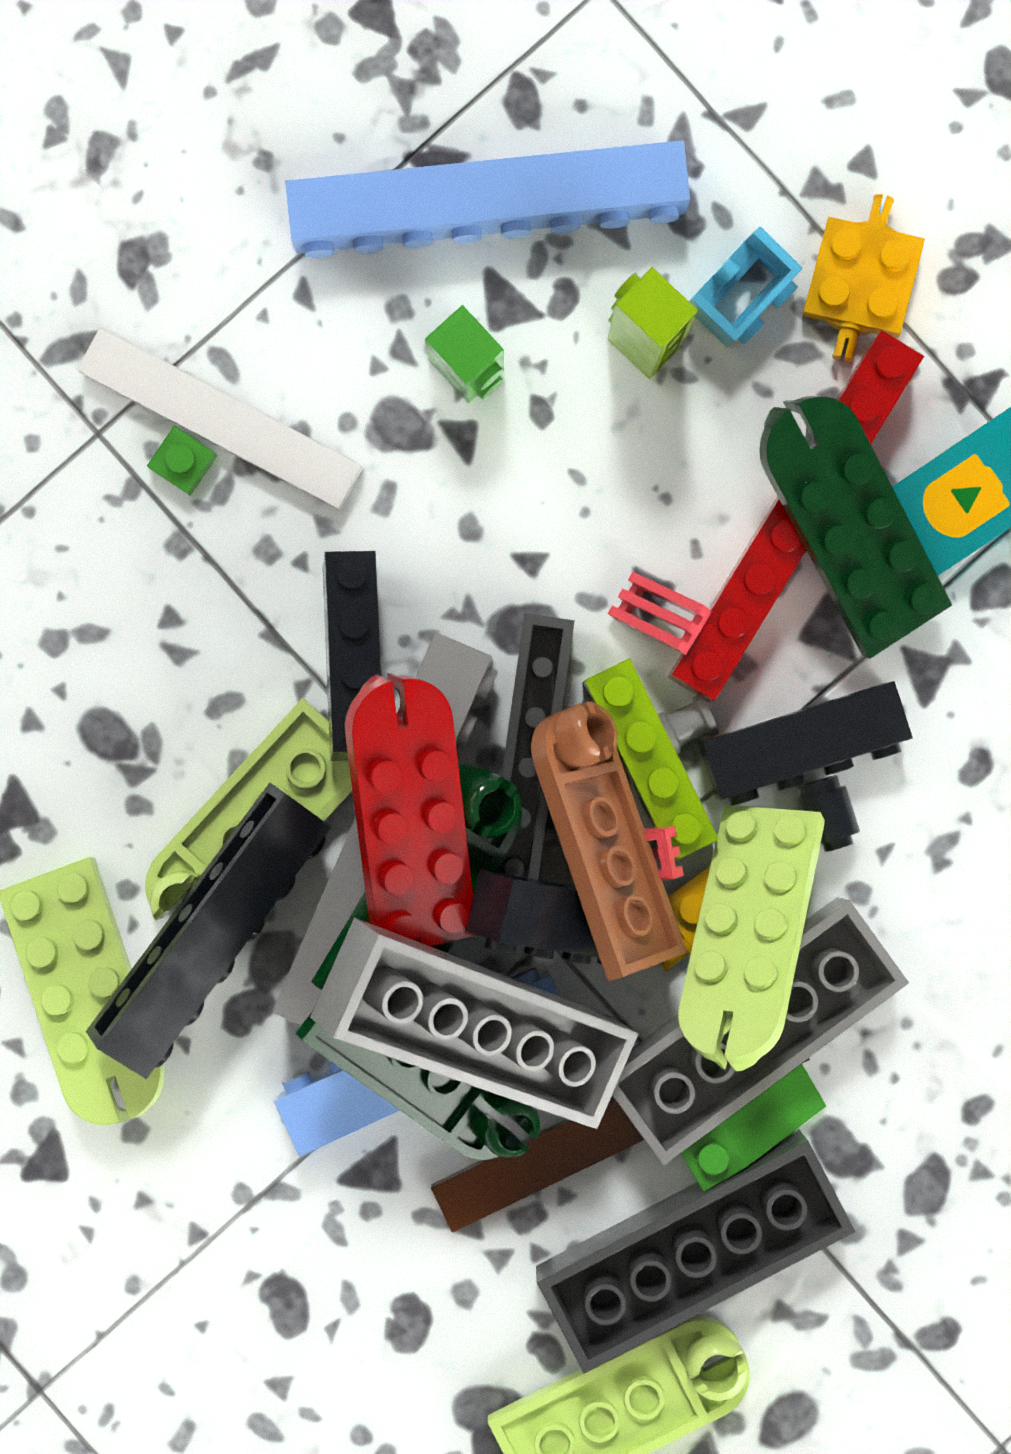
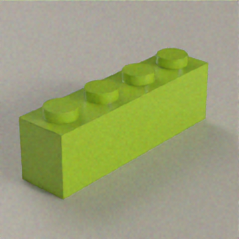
[582,658,719,861]

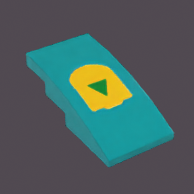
[892,407,1011,576]

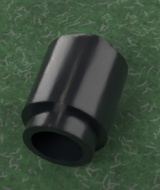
[798,775,860,852]

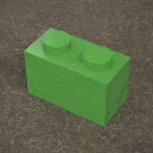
[425,304,504,403]

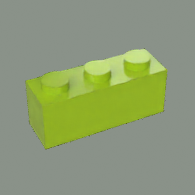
[607,267,698,380]

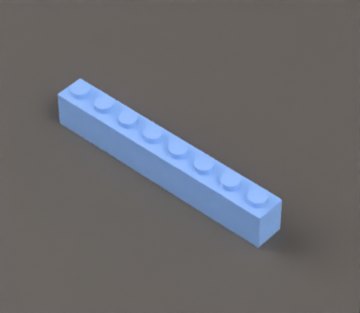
[285,140,690,258]

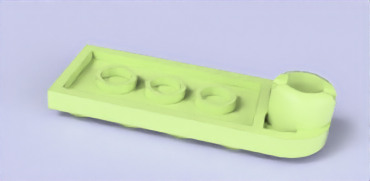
[145,698,353,921]
[678,805,825,1071]
[0,857,164,1125]
[488,1315,750,1454]

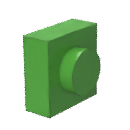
[147,425,218,496]

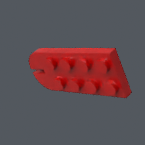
[345,673,476,947]

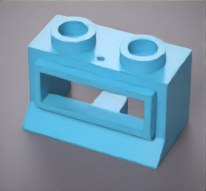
[689,226,803,347]

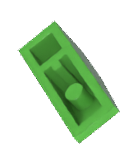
[681,1064,826,1192]

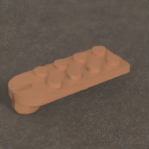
[531,701,687,982]

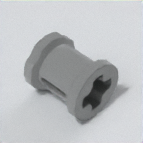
[658,694,719,753]

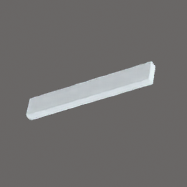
[77,327,363,511]

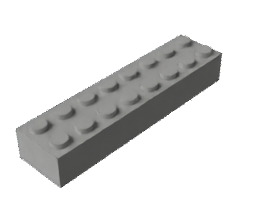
[272,632,498,1025]

